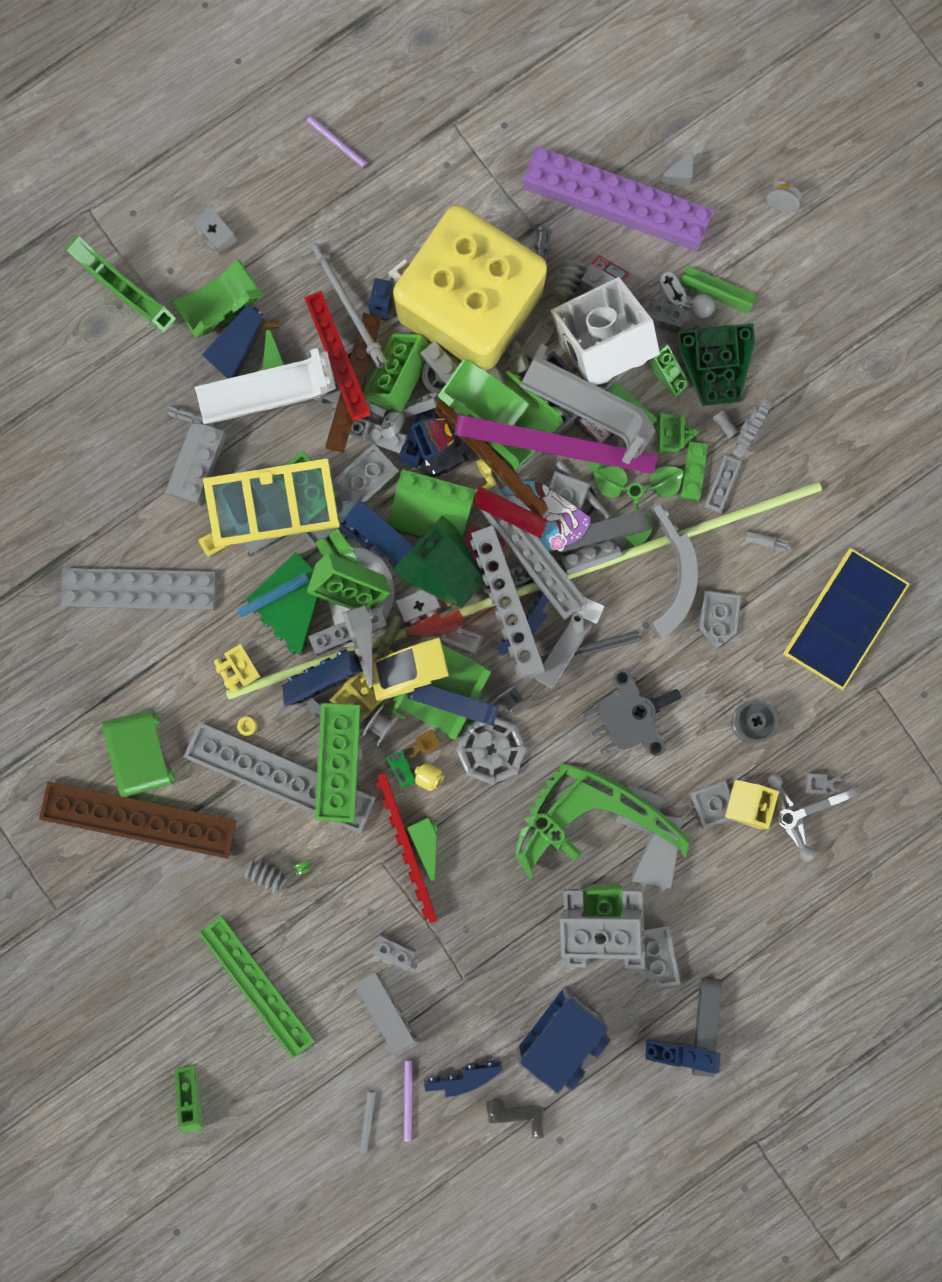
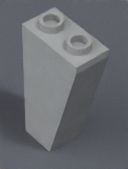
[631,815,683,891]

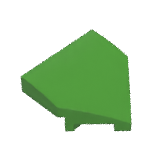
[658,413,699,453]

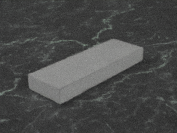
[703,454,743,514]

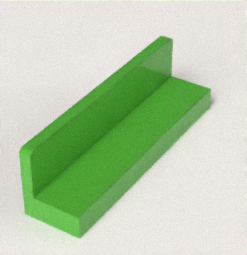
[680,266,756,314]

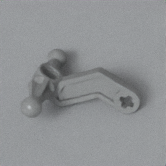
[768,774,861,862]

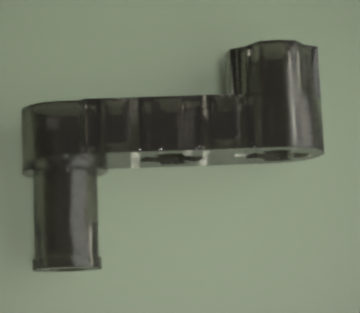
[486,1099,544,1139]

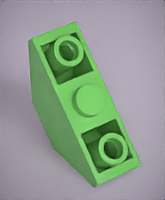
[649,343,690,397]

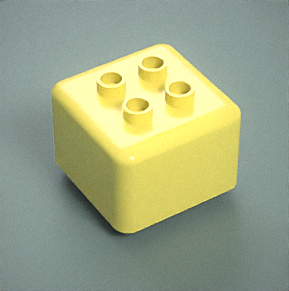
[393,205,547,371]

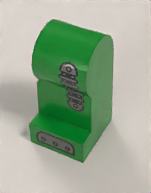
[386,750,416,789]

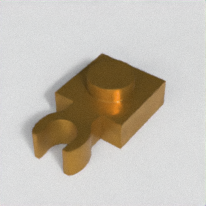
[405,729,441,758]

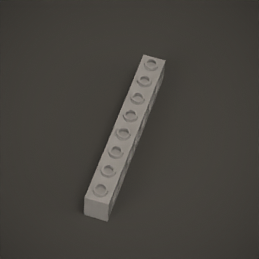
[470,525,546,679]

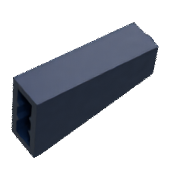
[202,305,265,379]

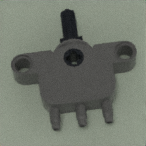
[583,669,681,756]

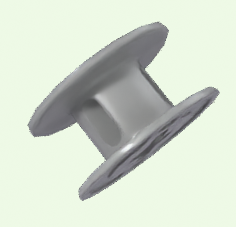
[362,705,399,747]

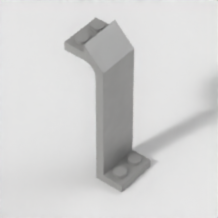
[520,344,656,464]

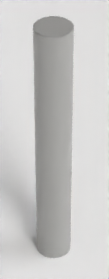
[360,1091,375,1153]

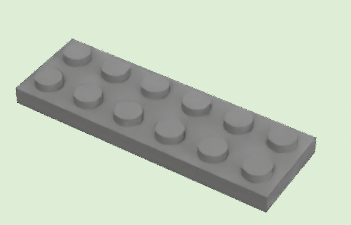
[290,444,399,549]

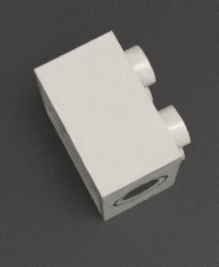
[550,277,660,386]

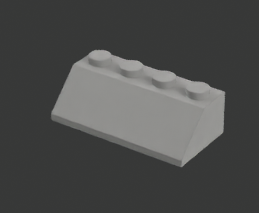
[165,423,227,506]

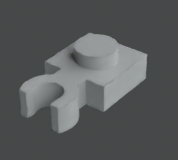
[506,341,530,376]
[806,774,841,794]

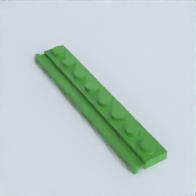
[198,915,315,1059]

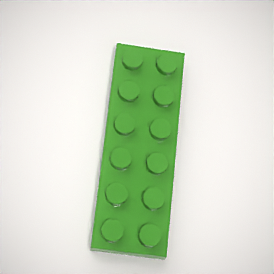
[315,703,361,823]

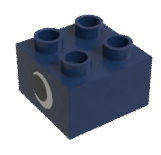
[517,986,610,1094]

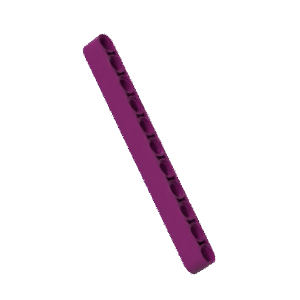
[454,415,658,474]

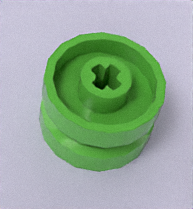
[315,528,360,565]

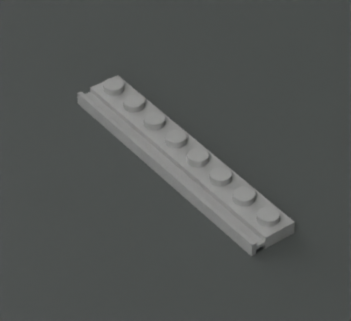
[479,485,587,620]

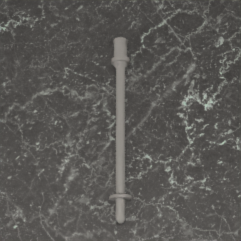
[312,243,388,368]

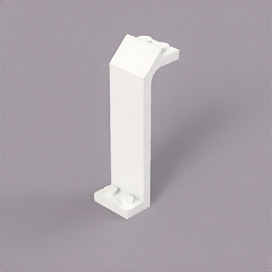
[195,348,336,428]

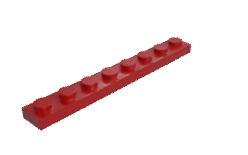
[304,291,371,422]
[376,773,438,923]

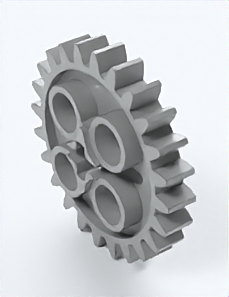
[733,398,772,458]

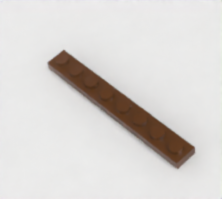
[325,312,382,453]
[435,400,549,517]

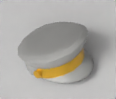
[766,181,802,212]

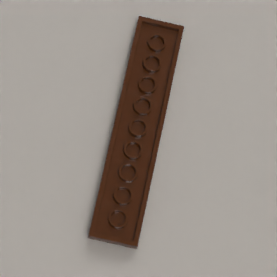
[39,781,237,859]

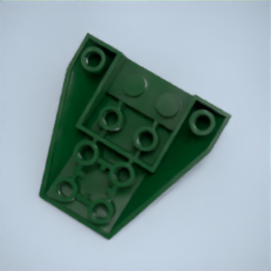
[677,323,755,406]
[393,515,485,609]

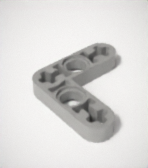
[380,392,440,438]

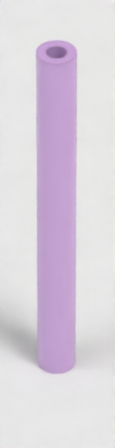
[307,116,367,168]
[404,1060,412,1142]

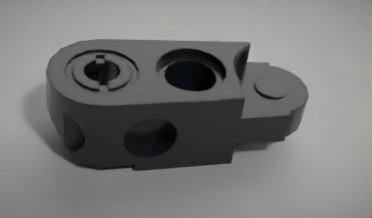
[421,443,472,478]

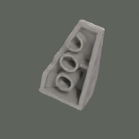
[343,605,373,687]

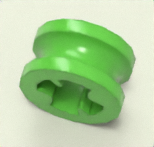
[293,860,312,875]

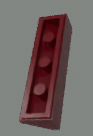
[473,487,548,538]

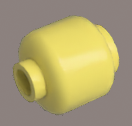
[414,762,444,791]

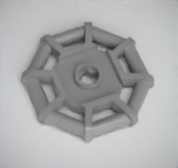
[455,716,528,786]

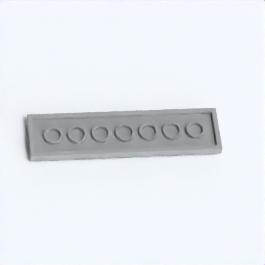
[61,568,216,610]

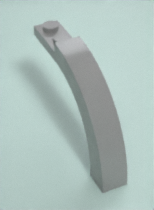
[649,504,698,639]

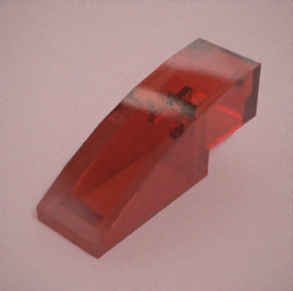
[404,610,466,638]

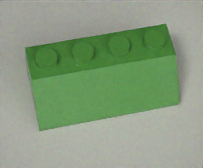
[363,333,430,411]
[307,552,391,610]

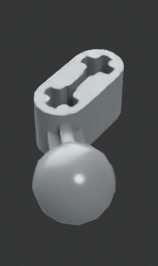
[659,272,715,318]

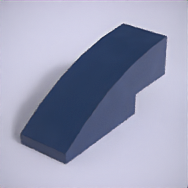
[399,409,437,468]

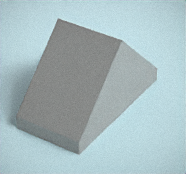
[661,150,694,186]

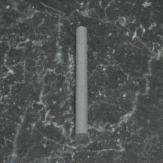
[556,460,612,520]

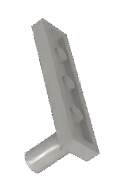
[535,613,591,689]

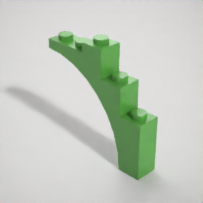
[64,234,176,333]

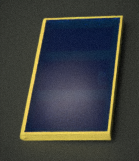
[783,548,910,690]

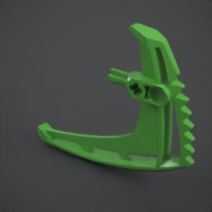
[515,764,690,880]

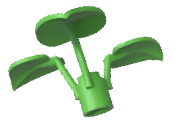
[594,466,684,546]

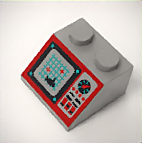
[580,255,631,292]

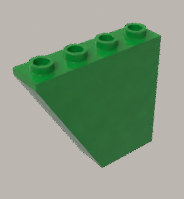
[246,552,319,656]

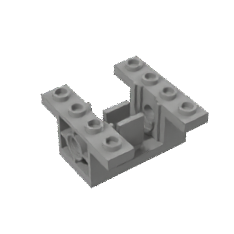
[560,889,645,969]

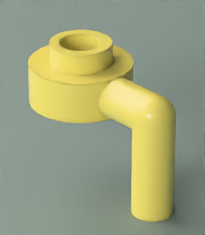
[476,459,497,492]

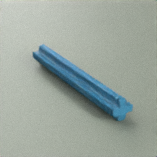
[237,573,309,618]

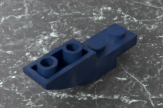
[497,594,549,656]
[645,1039,721,1074]
[424,1060,502,1097]

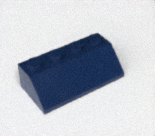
[344,500,414,568]
[282,649,363,707]

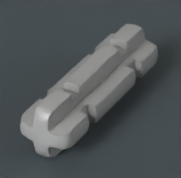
[168,405,203,425]

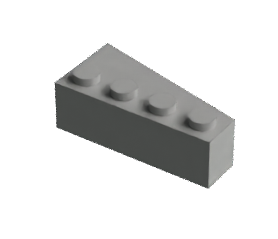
[355,972,421,1055]

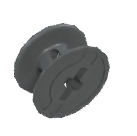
[491,680,533,718]

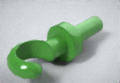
[379,701,407,720]

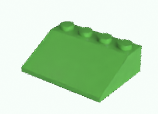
[388,469,476,539]

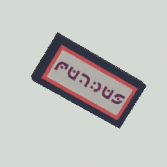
[574,416,614,444]

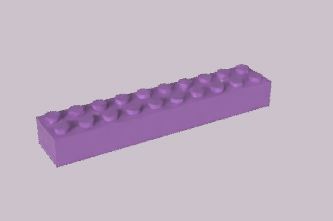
[523,146,713,252]

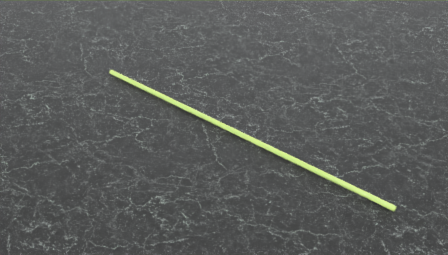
[226,482,822,700]

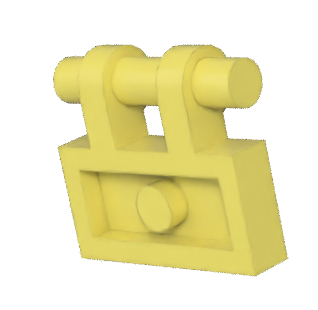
[214,644,260,694]

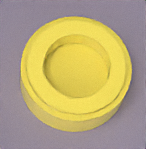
[237,716,257,736]

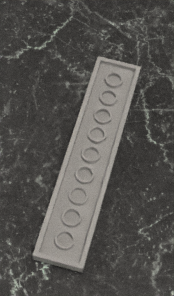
[184,722,376,834]

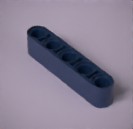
[408,684,499,726]

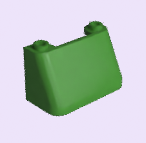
[102,710,175,797]

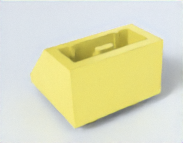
[725,780,779,829]

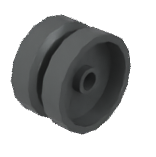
[731,700,778,743]

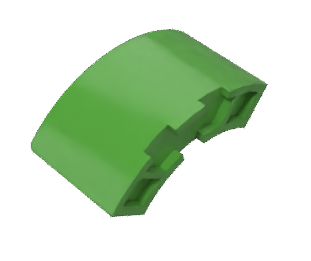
[173,259,263,338]
[438,359,529,426]

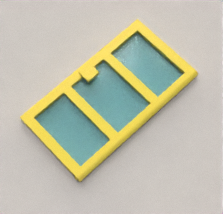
[203,459,340,547]

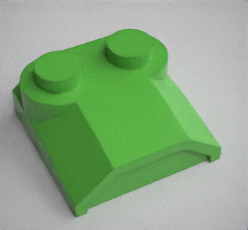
[584,883,623,917]

